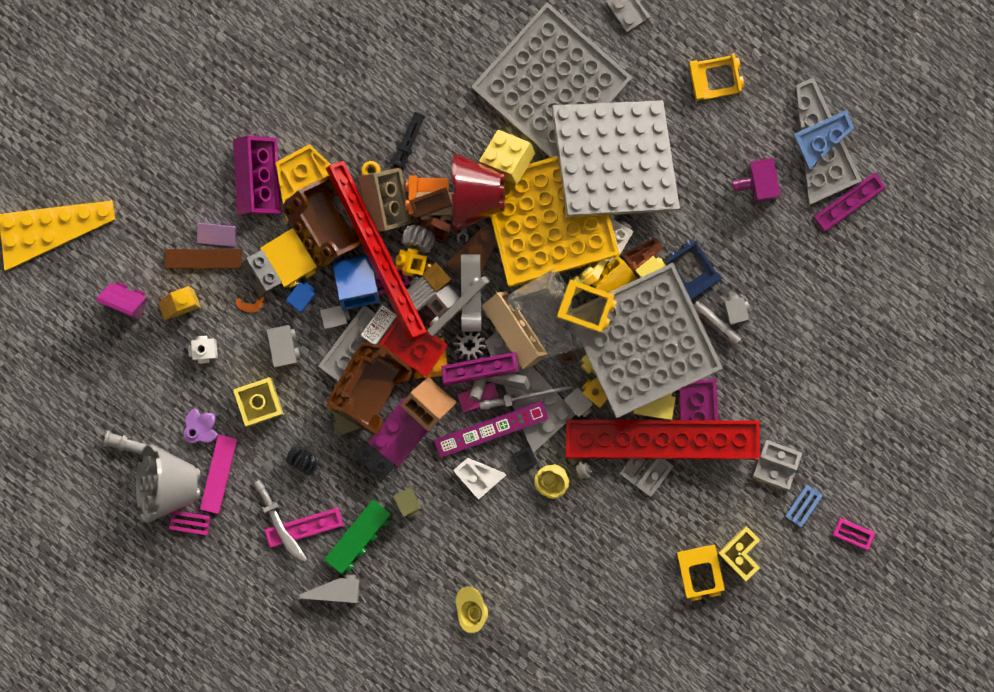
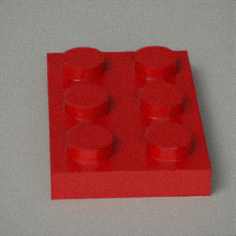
[379,317,448,377]

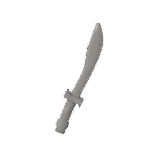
[479,386,572,410]
[253,480,307,561]

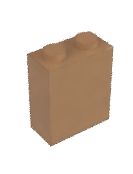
[400,377,457,432]

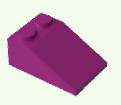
[96,281,148,320]

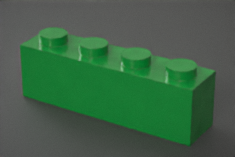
[324,499,392,574]

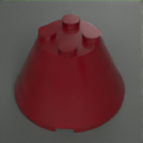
[452,154,506,231]

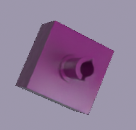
[732,158,781,204]

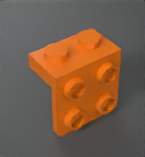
[405,176,449,216]

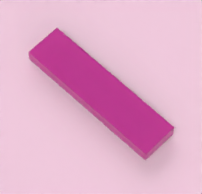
[200,435,237,514]
[264,508,344,548]

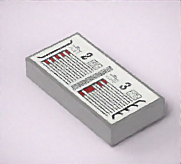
[360,304,397,344]

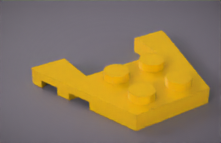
[276,144,331,222]

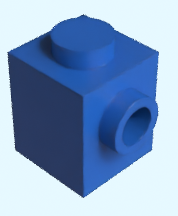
[286,282,316,313]

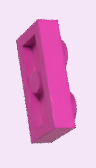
[457,383,499,413]

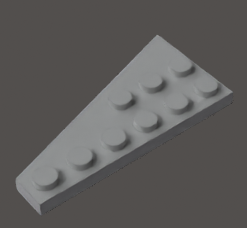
[796,77,862,205]

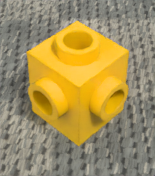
[396,248,427,276]

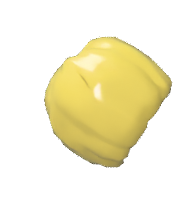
[534,464,569,499]

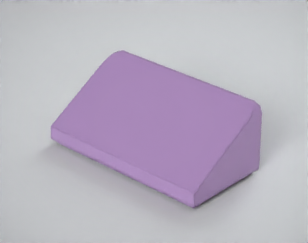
[197,223,237,247]

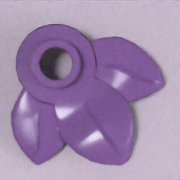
[183,408,218,444]

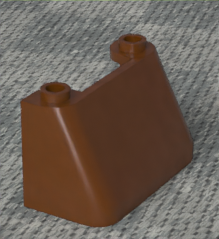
[327,342,414,435]

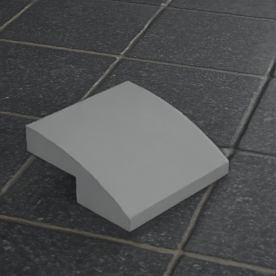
[752,440,802,492]
[618,459,674,497]

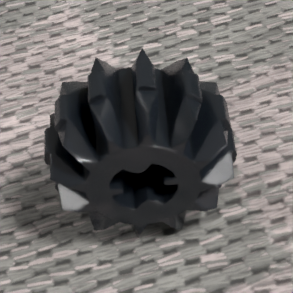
[286,446,320,475]

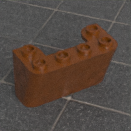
[283,176,363,268]

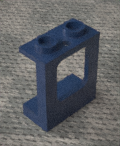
[664,240,722,300]

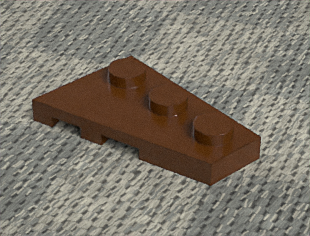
[446,223,497,278]

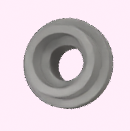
[575,460,592,479]

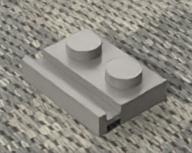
[606,0,650,33]

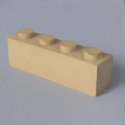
[482,291,548,369]

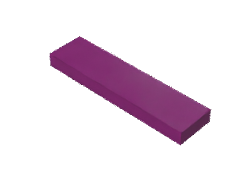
[813,173,886,232]
[441,352,519,386]

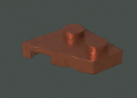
[414,218,452,244]

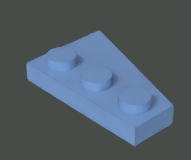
[793,110,854,169]

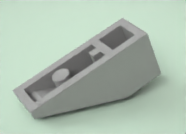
[299,574,360,603]

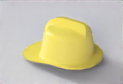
[456,586,488,633]

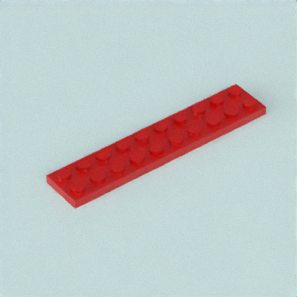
[566,420,760,460]

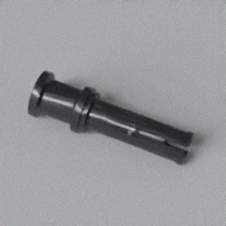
[390,112,425,170]

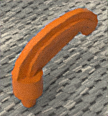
[236,296,265,313]

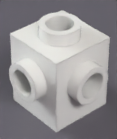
[188,336,218,364]

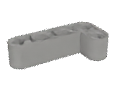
[461,254,481,332]

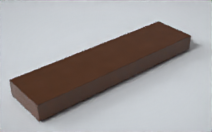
[165,249,242,269]

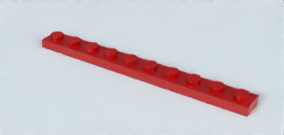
[325,161,427,340]

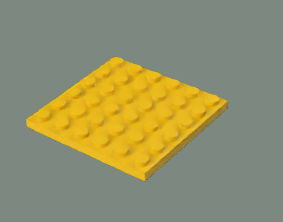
[491,156,621,287]

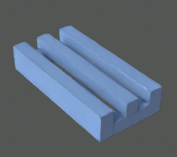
[785,485,823,527]

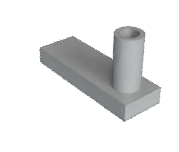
[469,374,531,401]

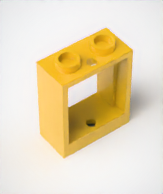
[557,279,616,333]

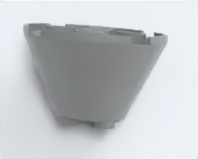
[136,445,200,522]

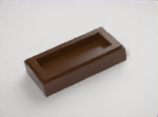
[410,187,452,219]

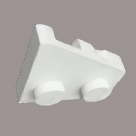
[453,458,506,499]

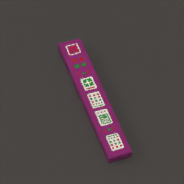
[434,401,549,458]

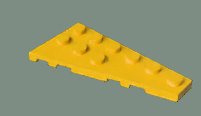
[0,201,115,271]

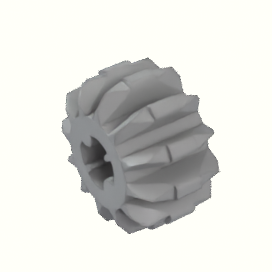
[402,225,435,254]
[453,332,486,361]

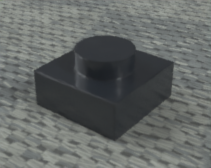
[512,446,537,472]

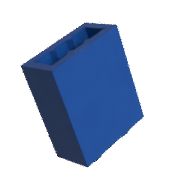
[333,255,380,310]

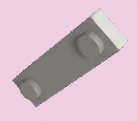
[427,276,490,336]

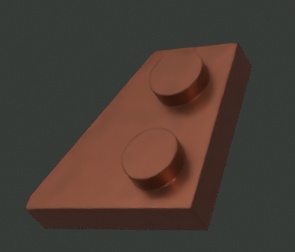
[621,237,663,271]

